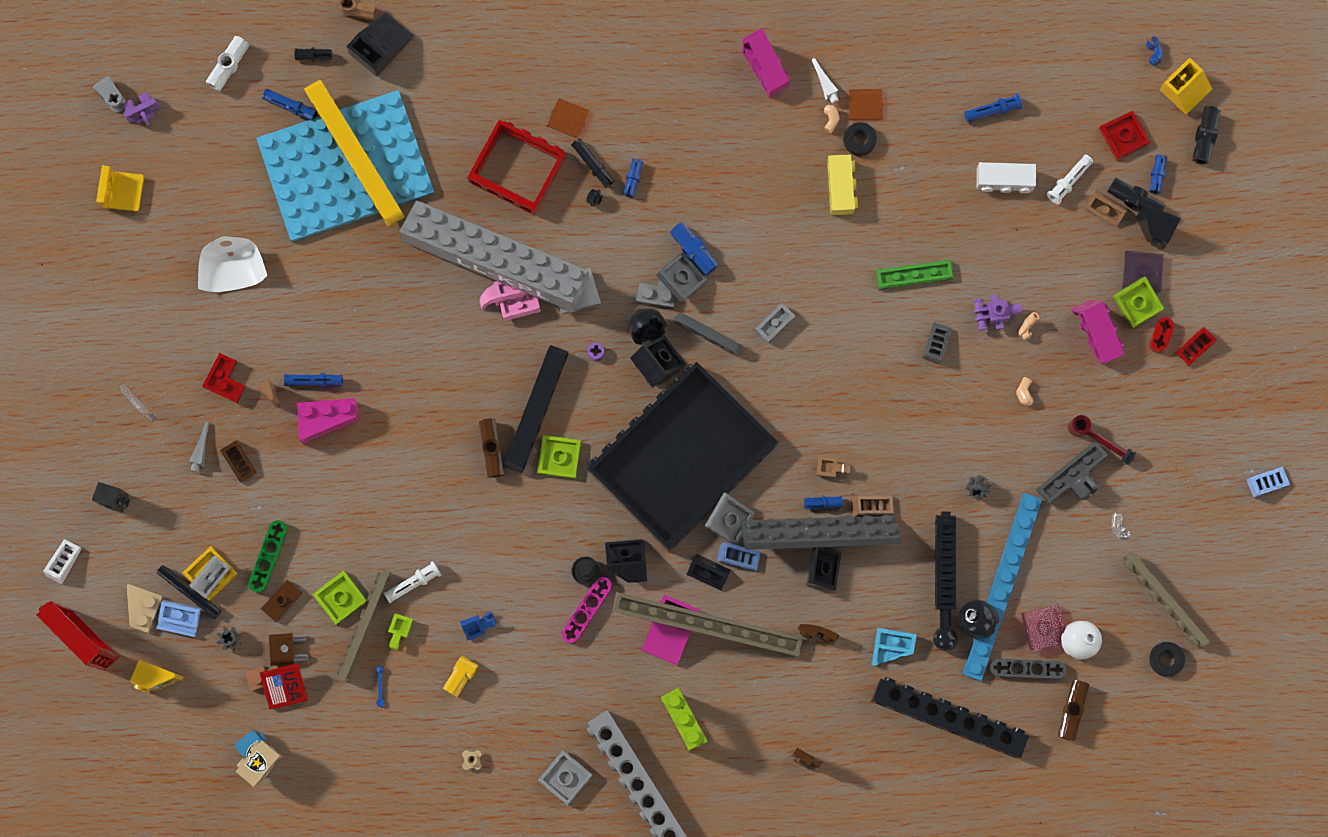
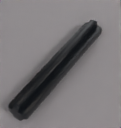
[157,565,222,619]

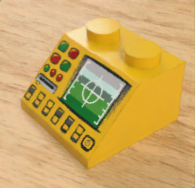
[130,660,183,693]

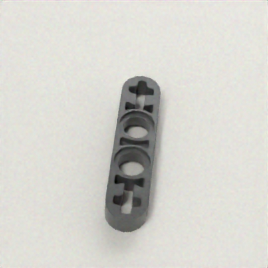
[674,312,743,356]
[989,659,1067,679]

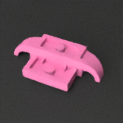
[480,281,541,321]

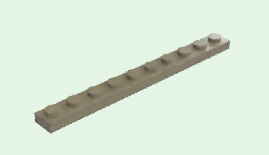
[612,592,803,656]

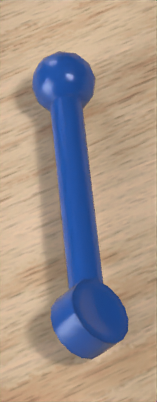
[376,666,385,707]

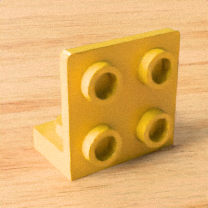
[96,165,144,212]

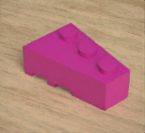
[741,28,790,97]
[297,398,359,444]

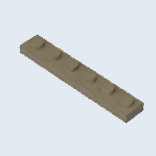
[1123,551,1210,648]
[337,569,392,682]

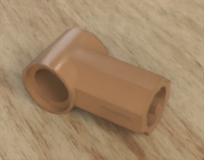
[339,0,377,21]

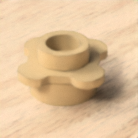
[462,750,482,770]

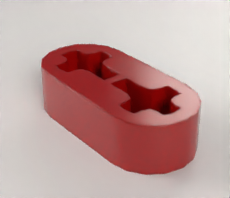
[1149,317,1174,353]

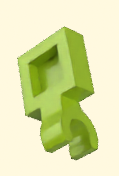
[388,613,414,650]

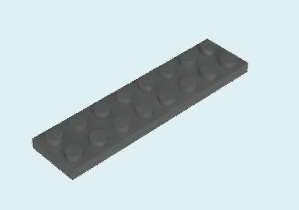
[741,515,901,550]

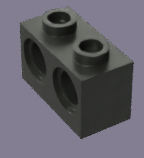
[92,482,130,513]

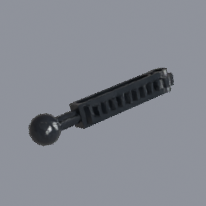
[933,511,958,652]

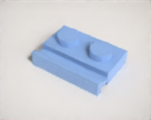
[156,600,202,637]

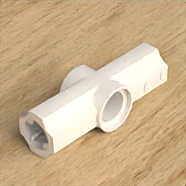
[206,36,250,91]

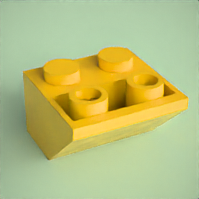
[1159,58,1212,115]

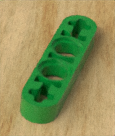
[249,520,288,593]

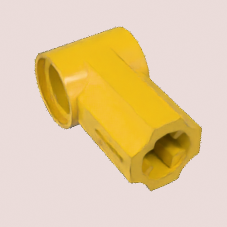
[443,655,479,698]

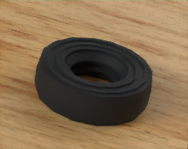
[843,122,877,156]
[1149,642,1185,677]

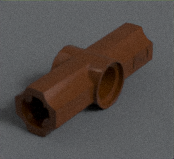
[479,418,504,478]
[1058,679,1090,741]

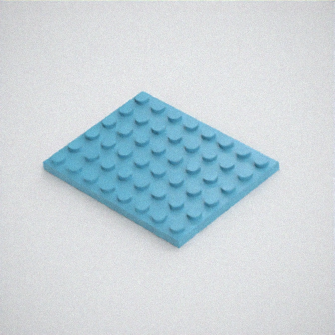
[256,90,435,242]

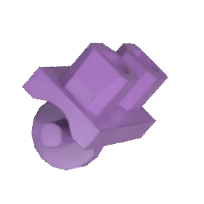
[123,92,160,126]

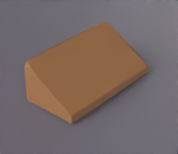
[1085,190,1128,227]
[258,378,280,407]

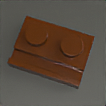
[791,748,822,770]

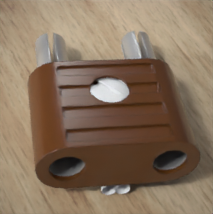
[269,633,308,666]

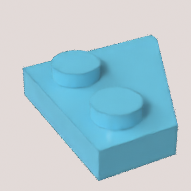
[871,627,917,666]

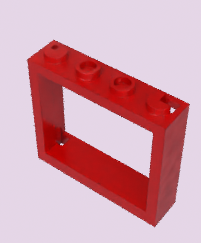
[467,120,566,216]
[36,601,119,671]

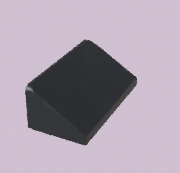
[686,554,731,591]

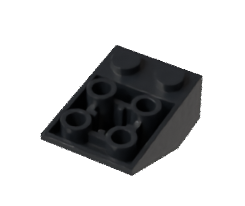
[346,13,414,77]

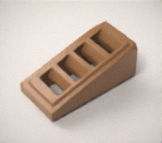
[851,495,894,517]

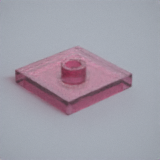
[1021,605,1065,651]

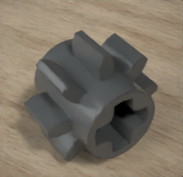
[966,475,992,500]
[217,627,241,651]

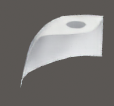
[198,236,267,292]

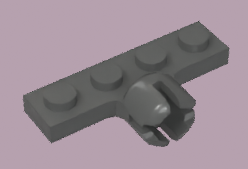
[1037,441,1108,505]

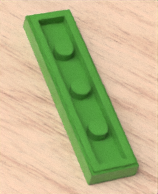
[876,260,954,290]

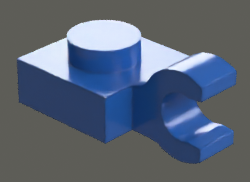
[460,612,497,641]

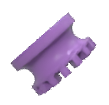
[587,342,605,361]

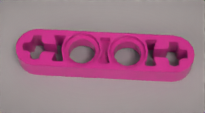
[562,577,612,644]

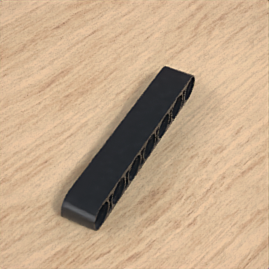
[504,345,569,473]

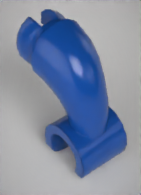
[1146,36,1163,66]

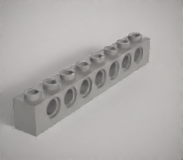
[587,710,687,837]

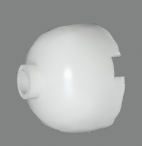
[1061,621,1102,660]

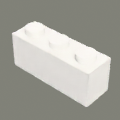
[977,162,1036,193]

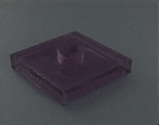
[1122,251,1164,293]

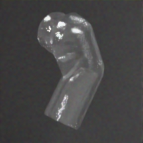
[1111,513,1131,540]

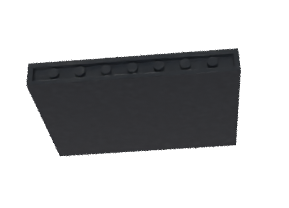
[587,362,778,552]

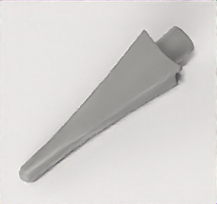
[189,422,210,473]

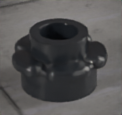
[586,189,603,207]

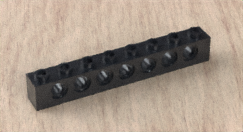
[871,677,1029,759]

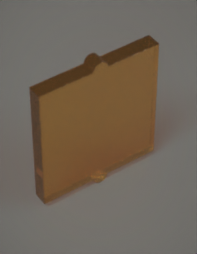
[847,89,884,120]
[547,98,589,138]

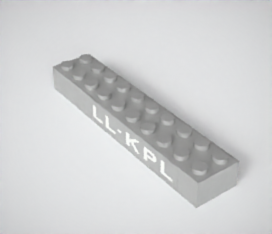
[399,200,589,312]

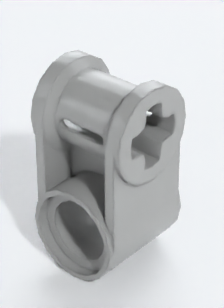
[93,76,126,113]

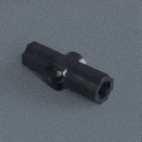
[1192,106,1221,164]
[1107,177,1165,211]

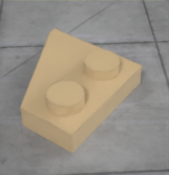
[127,584,164,633]

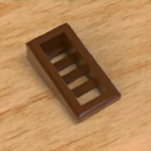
[220,440,257,483]

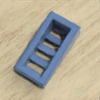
[717,542,761,571]

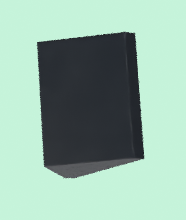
[806,547,842,590]

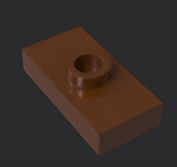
[261,580,302,622]

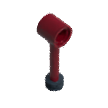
[1068,415,1136,465]

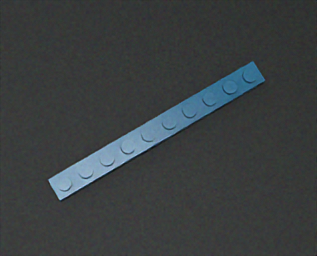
[962,493,1042,682]

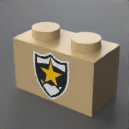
[236,740,283,787]

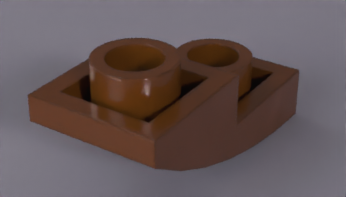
[798,624,840,644]

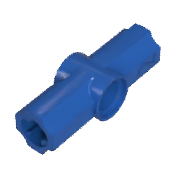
[670,222,718,276]

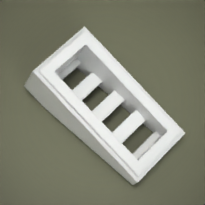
[43,539,81,584]

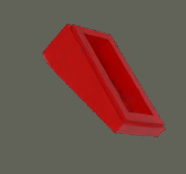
[1176,327,1217,366]

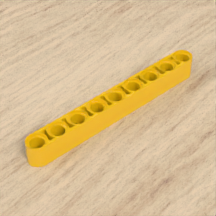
[304,79,405,227]

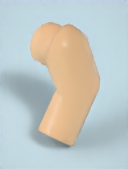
[824,105,840,133]
[1018,312,1040,340]
[1016,377,1033,406]

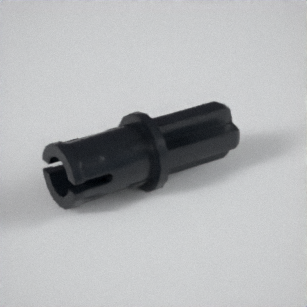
[294,47,333,62]

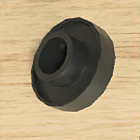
[571,556,600,585]

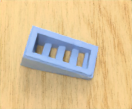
[1246,467,1290,498]

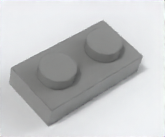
[755,303,795,343]
[189,555,230,598]

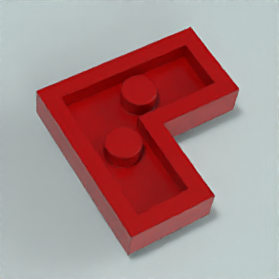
[202,353,246,404]

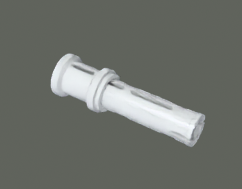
[1047,155,1093,205]
[384,561,442,603]

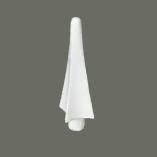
[812,58,838,104]

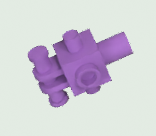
[973,295,1022,331]

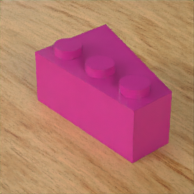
[1071,300,1124,363]

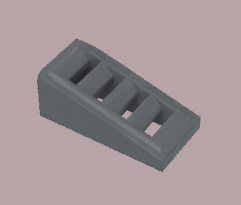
[923,322,952,364]

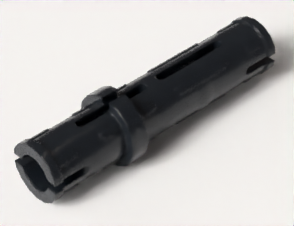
[571,138,615,188]

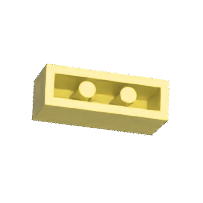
[827,155,858,215]

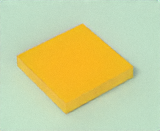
[183,546,238,601]

